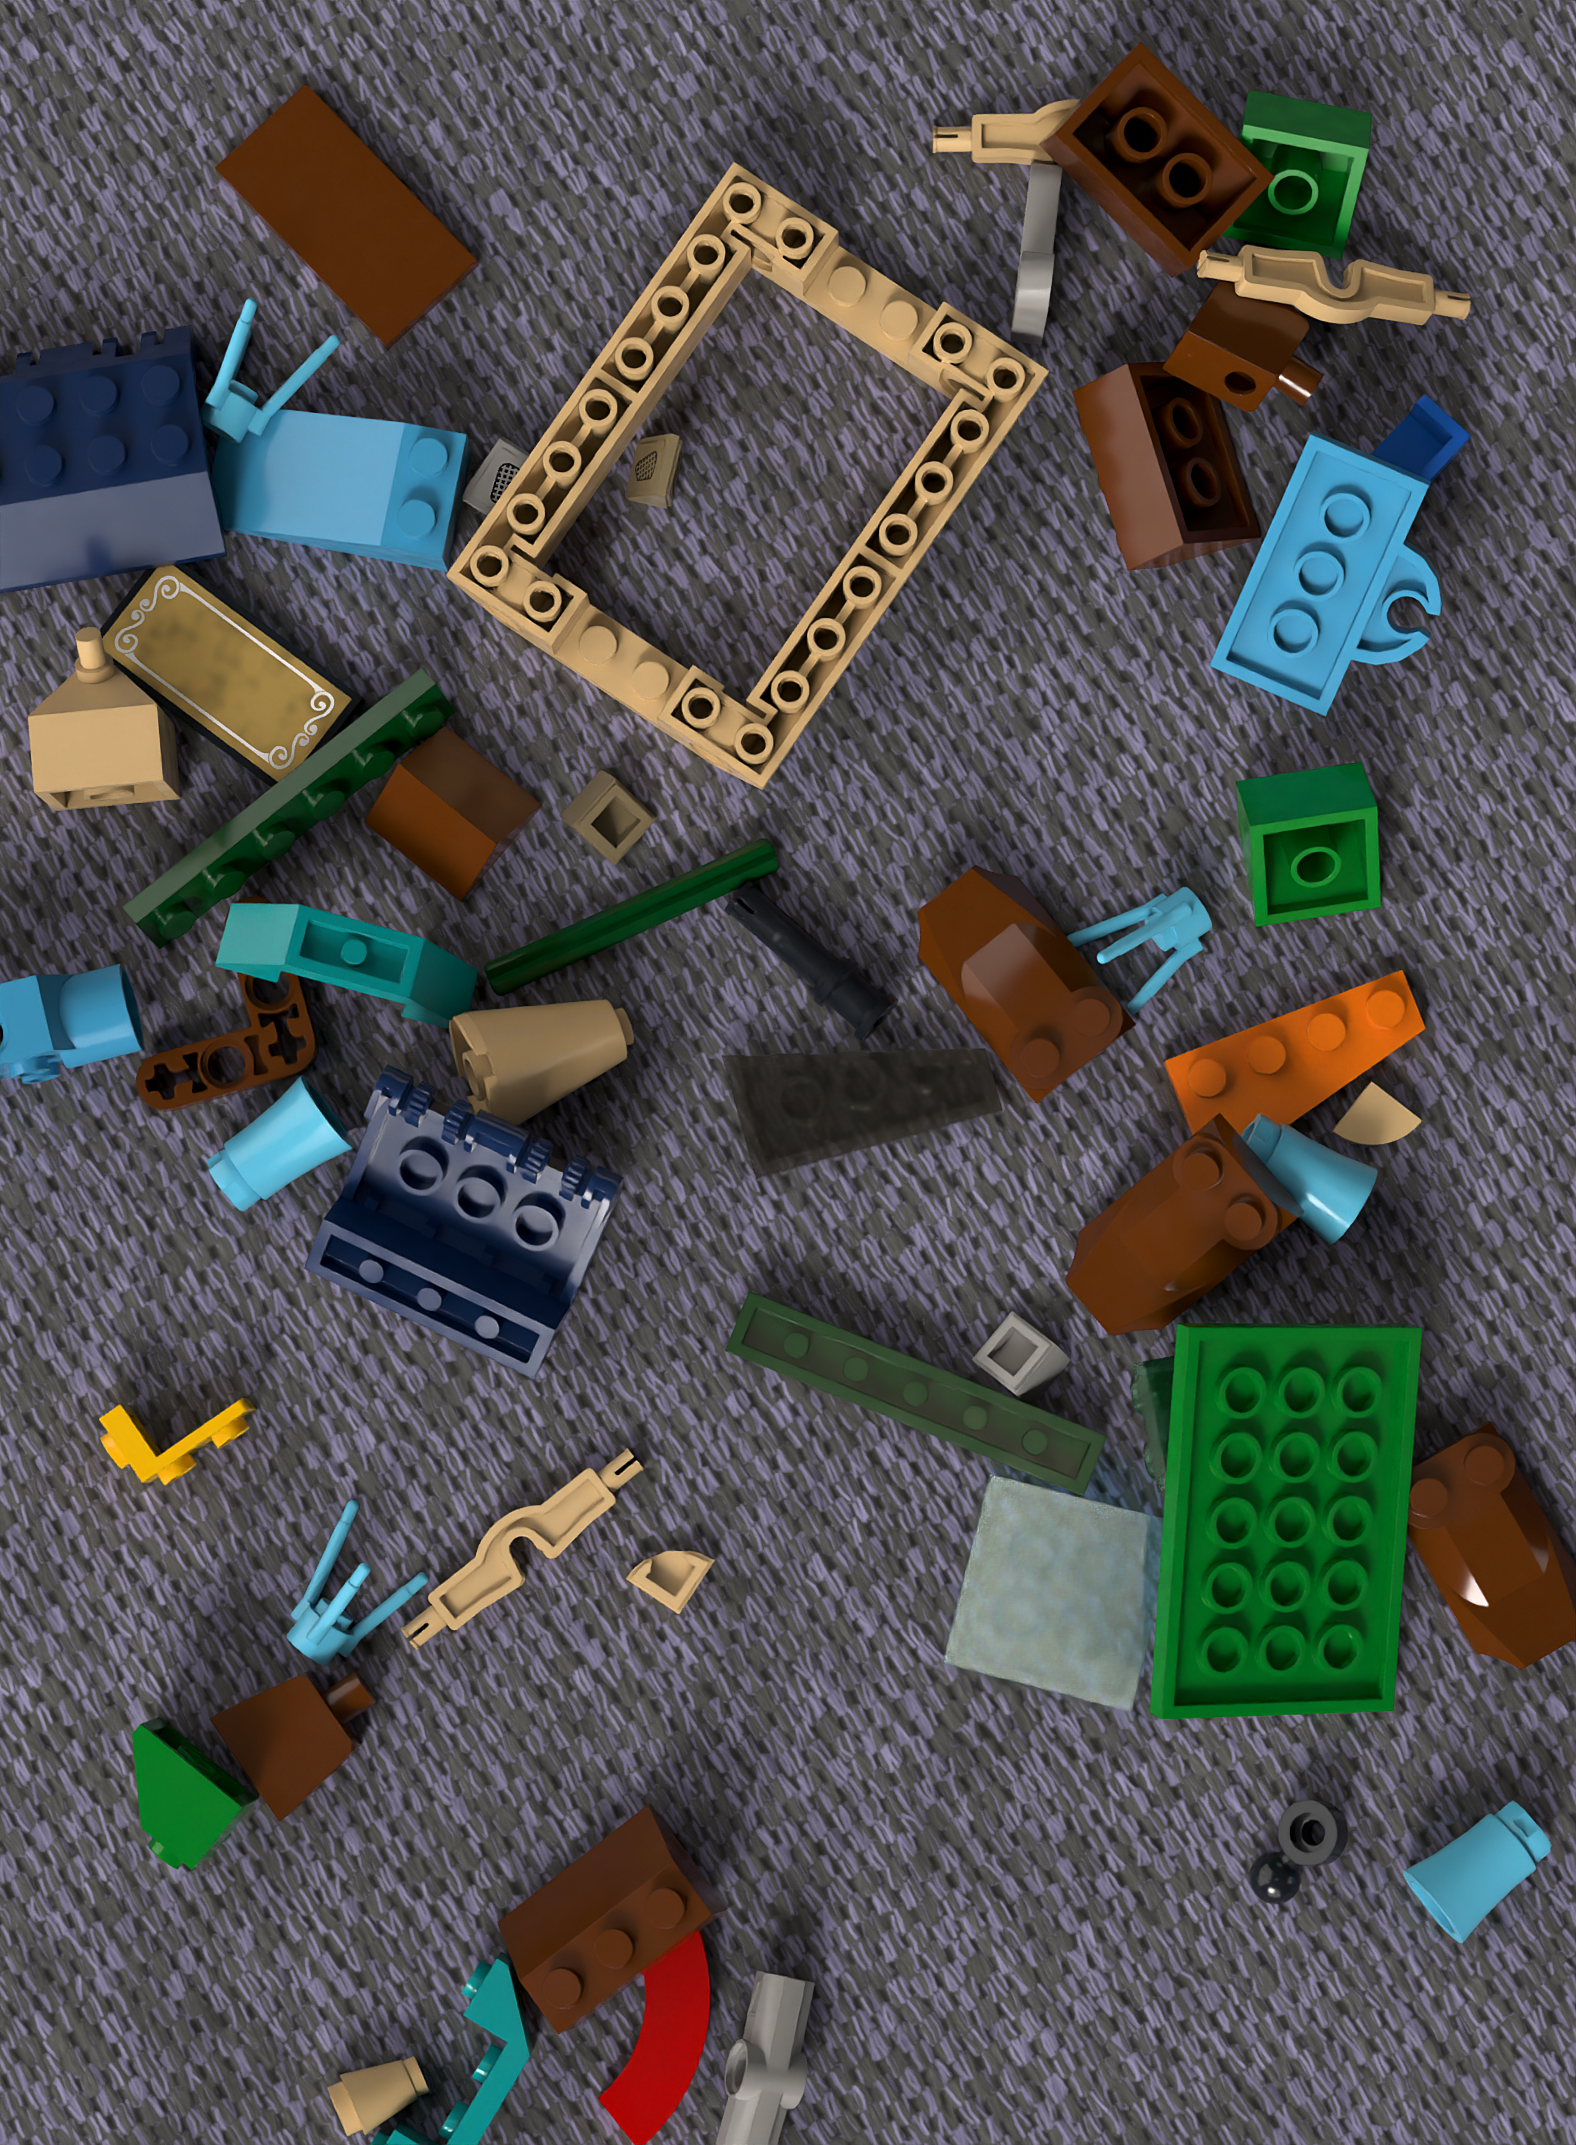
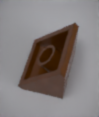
[364,726,542,903]

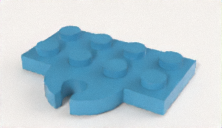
[1209,430,1443,717]

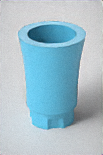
[206,1075,355,1211]
[1241,1113,1377,1245]
[1403,1801,1552,1944]

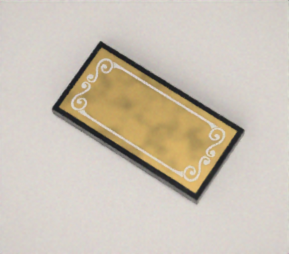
[100,563,365,788]

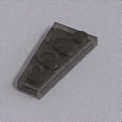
[722,1048,1003,1180]

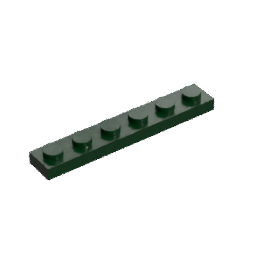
[123,667,455,950]
[725,1291,1107,1496]

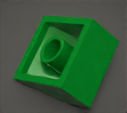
[1221,89,1372,260]
[1236,761,1381,927]
[132,1717,258,1870]

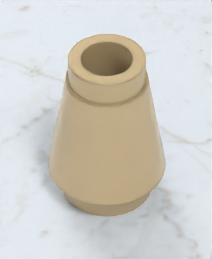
[327,2056,429,2136]

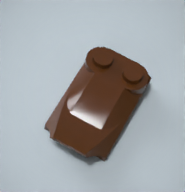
[917,865,1136,1104]
[1065,1113,1304,1336]
[1407,1421,1576,1670]

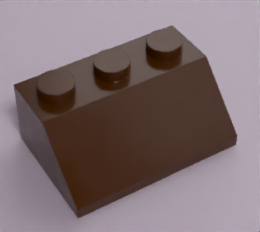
[1038,42,1275,278]
[1072,362,1261,571]
[497,1804,728,2035]

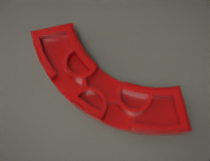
[598,1930,712,2145]

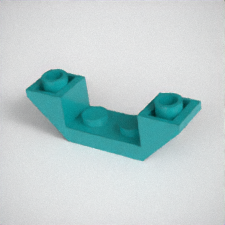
[215,903,479,1029]
[370,1952,534,2145]

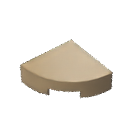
[1331,1081,1422,1146]
[626,1550,715,1614]

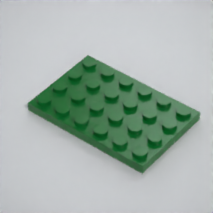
[1150,1323,1422,1720]

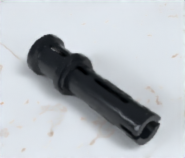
[724,881,899,1043]

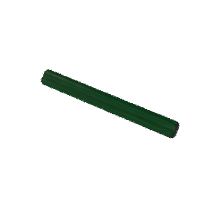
[484,838,780,996]

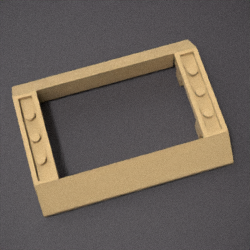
[446,162,1049,790]

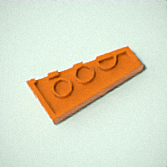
[1163,970,1426,1136]

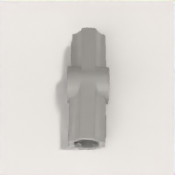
[715,1970,815,2145]

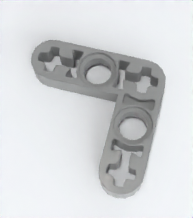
[1010,163,1062,345]

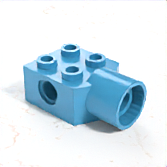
[0,963,145,1084]

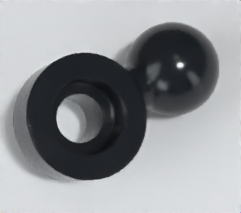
[1249,1800,1348,1904]

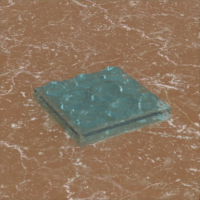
[942,1474,1163,1712]

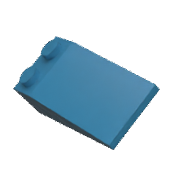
[211,406,472,572]

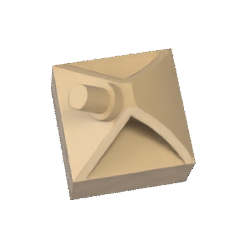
[28,627,181,811]

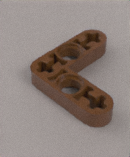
[136,896,319,1112]

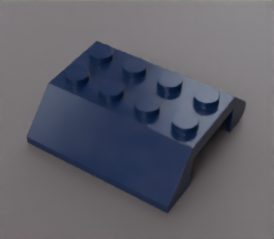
[0,325,227,594]
[304,1064,624,1379]

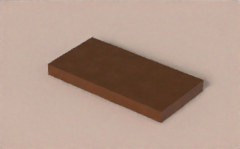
[215,84,479,350]

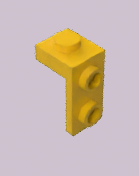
[99,1398,257,1486]

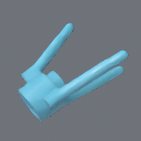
[201,298,341,444]
[1067,887,1212,1014]
[286,1499,429,1666]

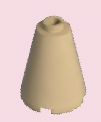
[449,999,634,1126]

